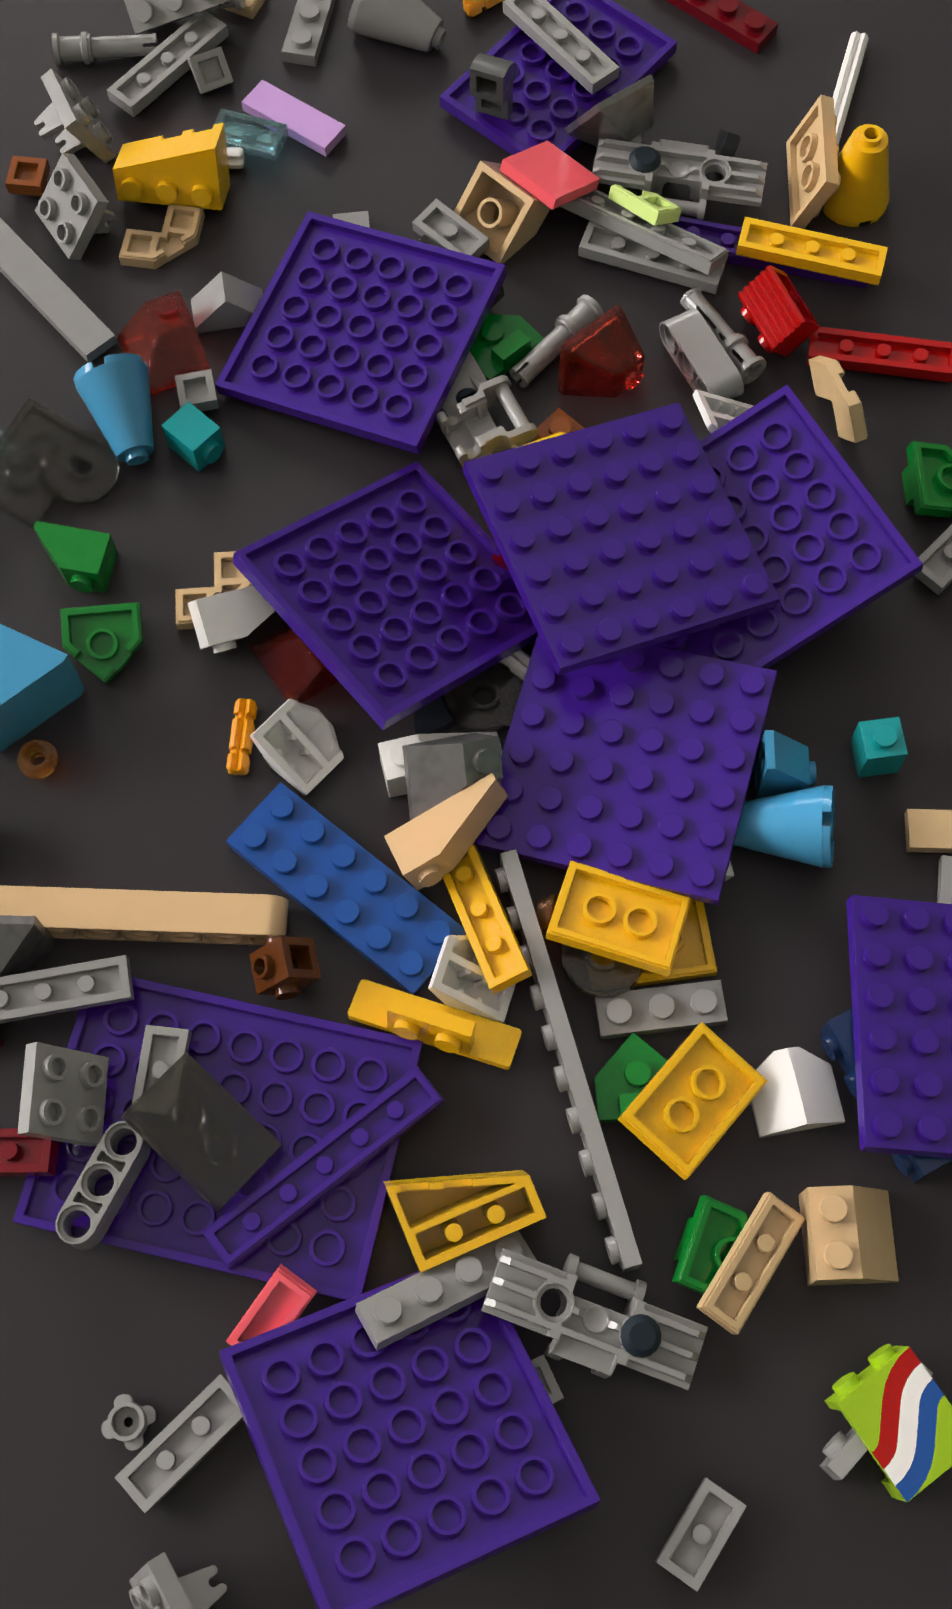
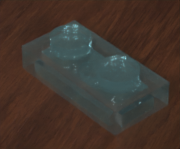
[212,108,288,161]

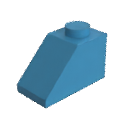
[754,730,816,799]

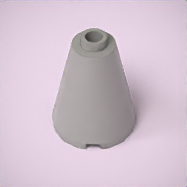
[347,0,446,53]

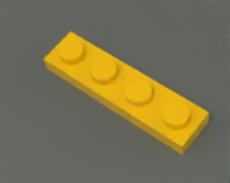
[736,217,888,285]
[443,842,533,994]

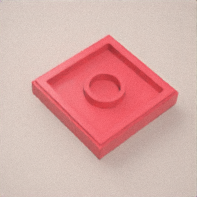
[500,140,600,210]

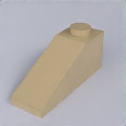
[384,773,508,891]

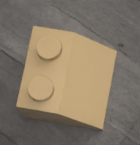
[454,160,550,264]
[798,1185,899,1286]

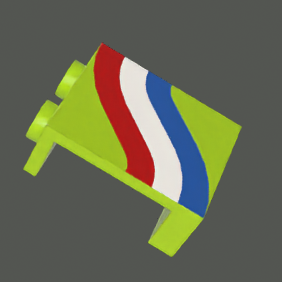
[825,1344,952,1502]

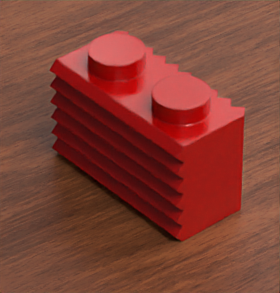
[737,265,820,357]

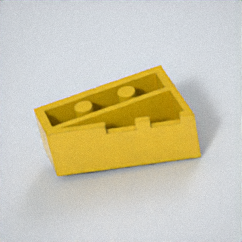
[112,122,231,211]
[383,1170,547,1273]

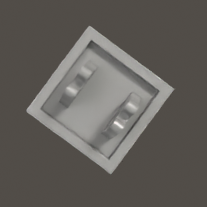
[34,68,116,164]
[35,153,117,260]
[17,1042,109,1147]
[129,1552,227,1609]

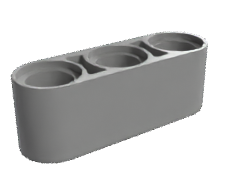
[659,308,744,399]
[55,1121,151,1250]

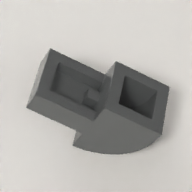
[469,53,518,120]

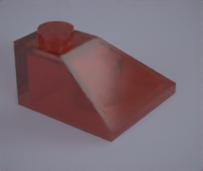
[117,290,210,395]
[558,304,645,398]
[250,625,339,703]

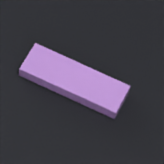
[241,80,346,157]

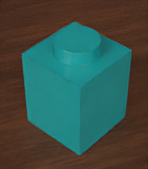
[161,401,225,472]
[850,717,908,778]

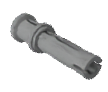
[51,31,158,66]
[680,288,767,385]
[509,294,605,388]

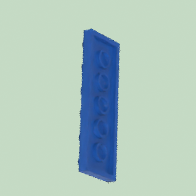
[226,782,467,996]

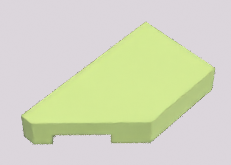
[608,184,682,226]

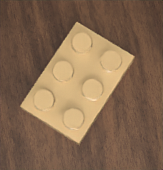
[786,94,841,229]

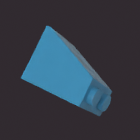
[0,624,85,751]

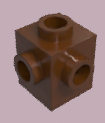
[249,935,322,1000]

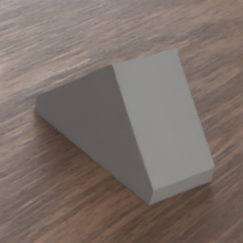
[191,271,263,334]

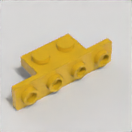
[348,979,522,1070]

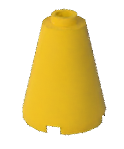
[823,124,890,227]

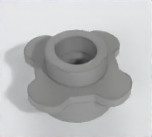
[101,1394,156,1451]

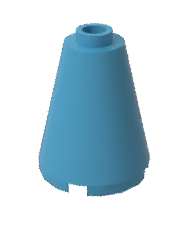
[73,353,154,466]
[734,785,835,868]

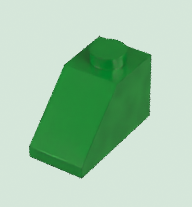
[34,521,118,593]

